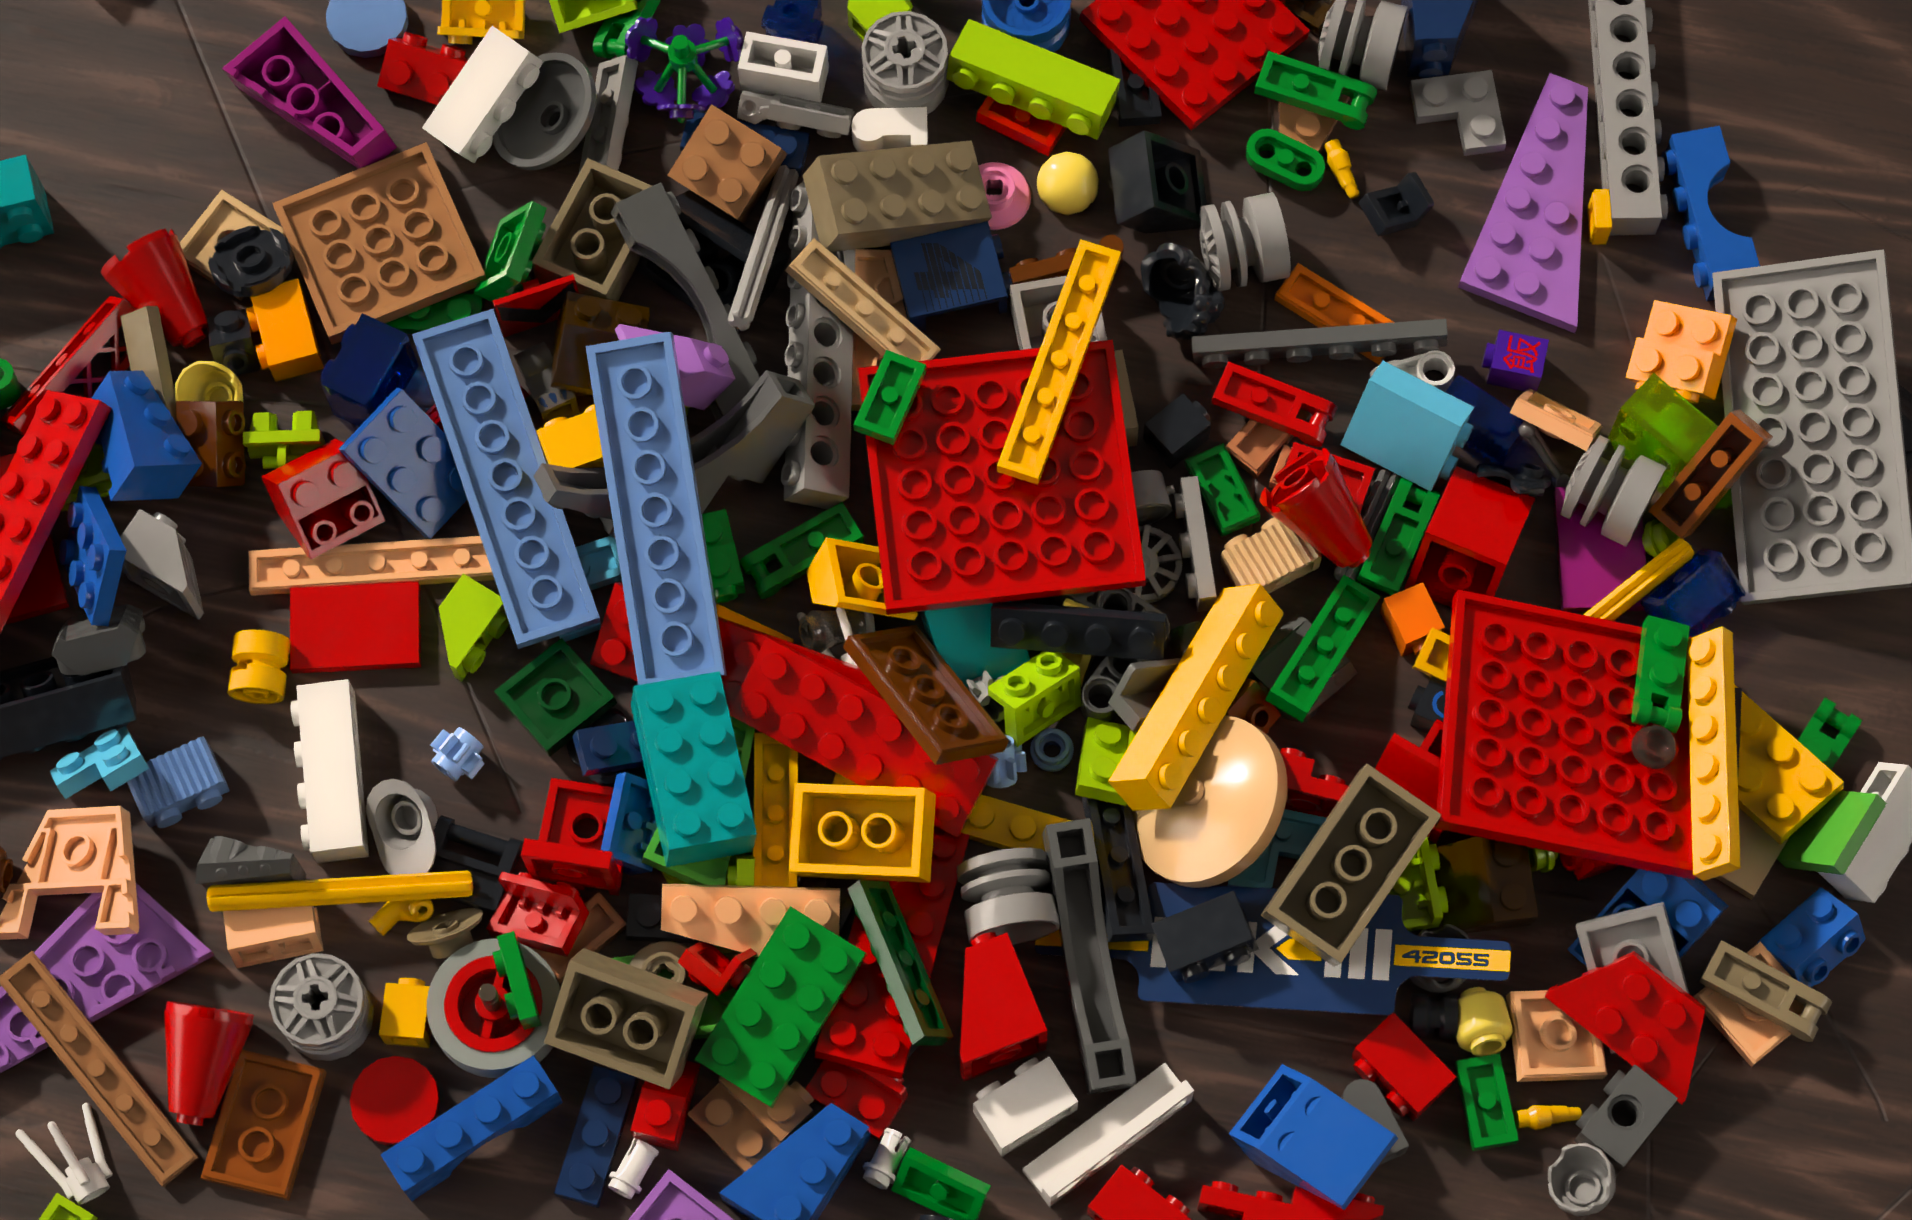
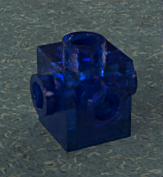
[761,0,824,44]

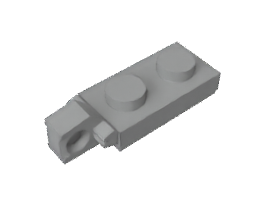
[737,90,855,138]

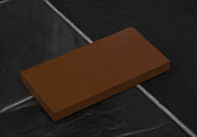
[843,625,1009,765]

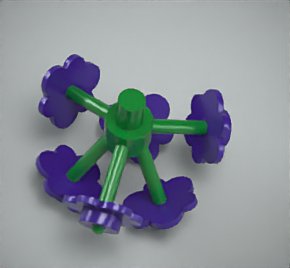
[625,17,744,123]

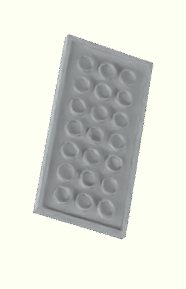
[1712,249,1912,605]

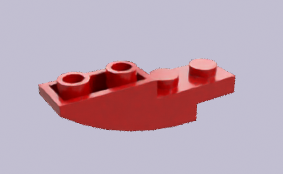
[1197,1181,1385,1220]

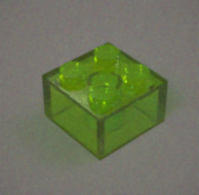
[1608,373,1718,488]

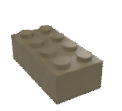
[803,140,992,252]
[1260,764,1441,967]

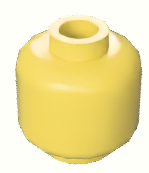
[1456,987,1513,1057]

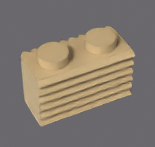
[1220,517,1322,593]

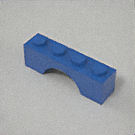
[1662,126,1760,301]
[381,1055,563,1202]

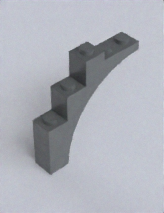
[534,370,815,538]

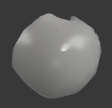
[1548,1143,1616,1217]

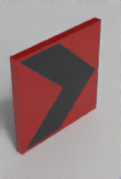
[493,274,579,337]

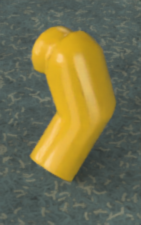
[368,899,434,936]

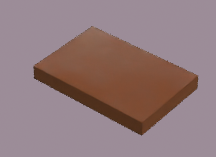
[201,1050,327,1201]

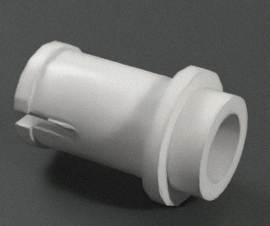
[863,1128,911,1189]
[608,1138,659,1199]

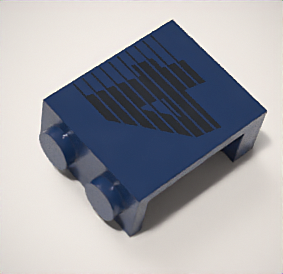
[890,221,1012,331]

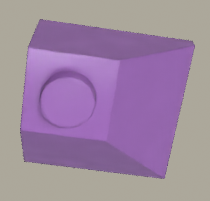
[615,324,736,410]

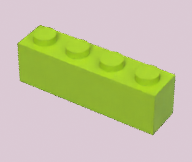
[946,19,1121,140]

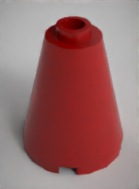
[101,228,208,349]
[1260,448,1373,568]
[164,1001,254,1126]

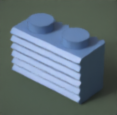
[127,736,230,828]

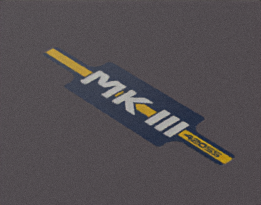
[1035,882,1511,1015]

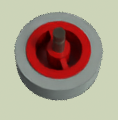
[426,939,560,1078]

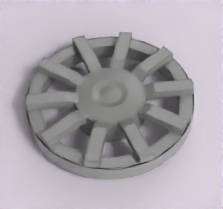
[1135,524,1182,603]

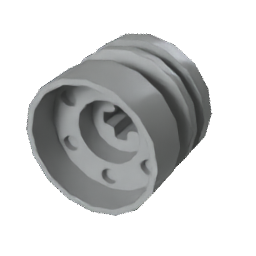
[1317,0,1408,92]
[861,11,949,114]
[1200,192,1291,291]
[1560,435,1667,547]
[956,847,1060,945]
[269,953,374,1061]

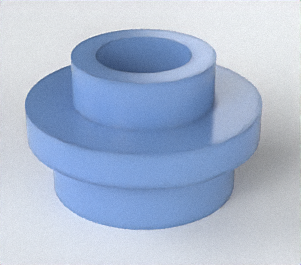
[1030,728,1074,772]

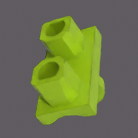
[243,411,326,469]

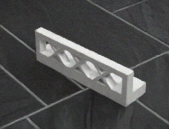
[1023,1063,1194,1207]

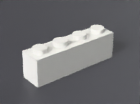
[291,679,369,864]

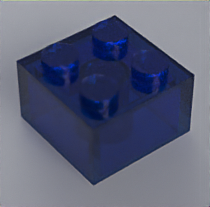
[320,313,419,427]

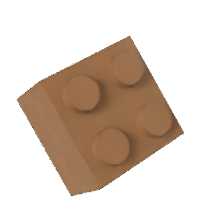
[668,104,788,224]

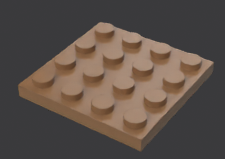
[272,142,487,345]

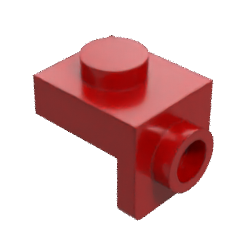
[677,941,758,996]

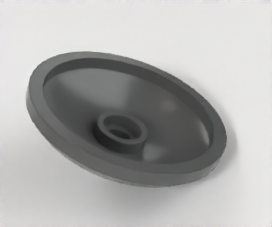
[493,52,596,170]

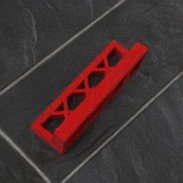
[0,296,135,436]

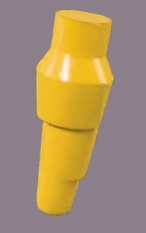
[1324,139,1360,199]
[1514,1105,1582,1130]

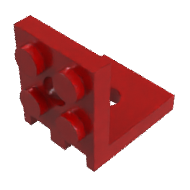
[521,778,624,896]

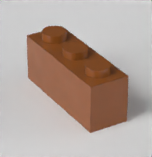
[1648,409,1773,539]

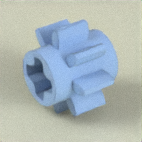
[430,727,485,781]
[987,734,1027,788]

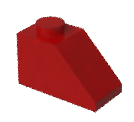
[630,1061,701,1151]

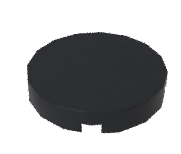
[208,226,294,297]

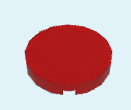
[350,1056,440,1146]

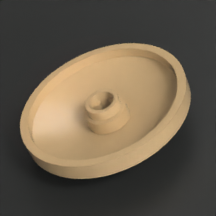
[1132,715,1287,888]

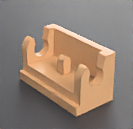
[223,906,324,968]

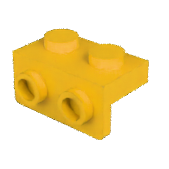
[437,0,526,45]

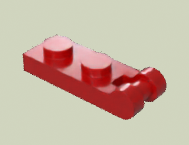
[1212,361,1338,447]

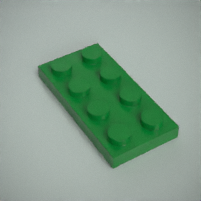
[695,906,867,1108]

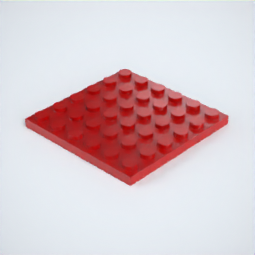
[858,340,1146,615]
[1435,590,1696,880]

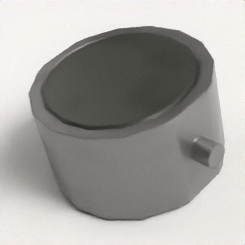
[1131,470,1175,526]

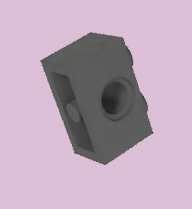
[1574,1064,1678,1175]

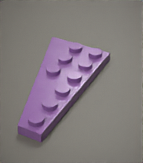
[1458,73,1588,333]
[0,883,214,1073]

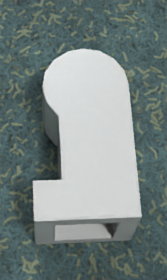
[851,107,928,152]

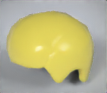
[1037,152,1099,215]
[175,361,244,402]

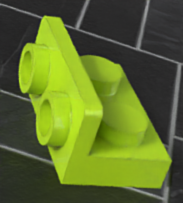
[988,651,1081,747]
[1075,717,1138,806]

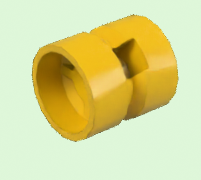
[228,629,290,704]

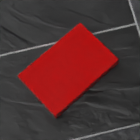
[290,581,421,674]

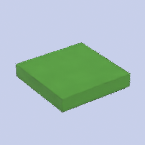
[1777,790,1887,875]

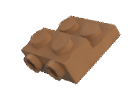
[688,1076,814,1172]

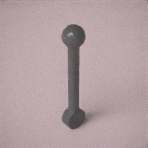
[1519,422,1570,487]

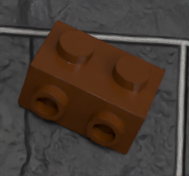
[176,401,246,487]

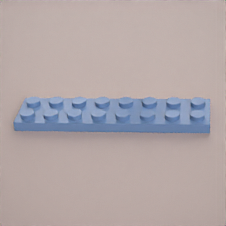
[412,309,600,649]
[585,332,727,685]

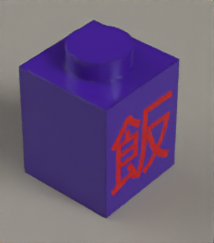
[1482,330,1549,392]

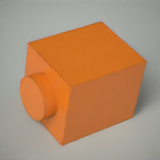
[1380,582,1445,657]

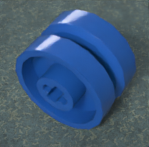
[982,0,1072,52]

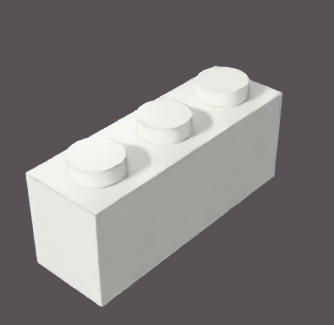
[422,26,544,163]
[1818,762,1912,903]

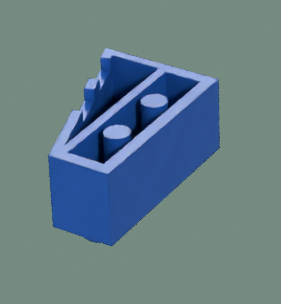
[91,370,202,501]
[719,1103,871,1220]

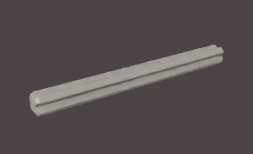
[728,165,799,331]

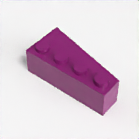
[222,16,397,169]

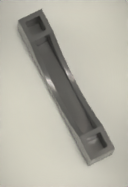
[611,182,760,421]
[1042,818,1136,1095]

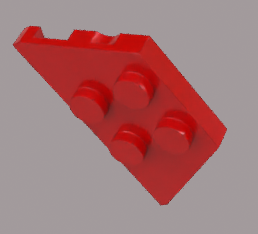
[1544,951,1706,1105]

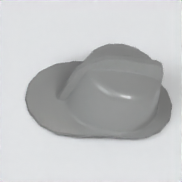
[366,779,438,875]

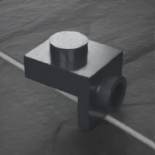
[1359,172,1434,237]
[207,309,260,376]

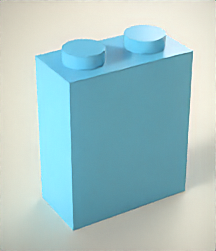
[1340,361,1474,492]

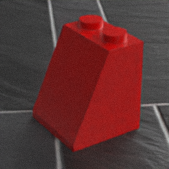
[1404,466,1535,608]
[960,932,1048,1082]

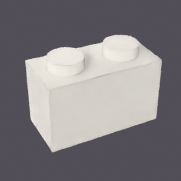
[738,31,829,102]
[973,1057,1078,1157]

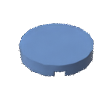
[326,0,409,58]

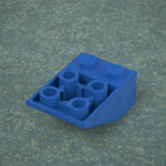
[1567,869,1729,967]
[1229,1064,1398,1210]

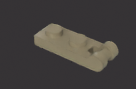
[1699,940,1832,1042]

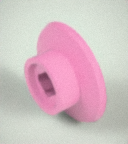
[978,162,1031,230]

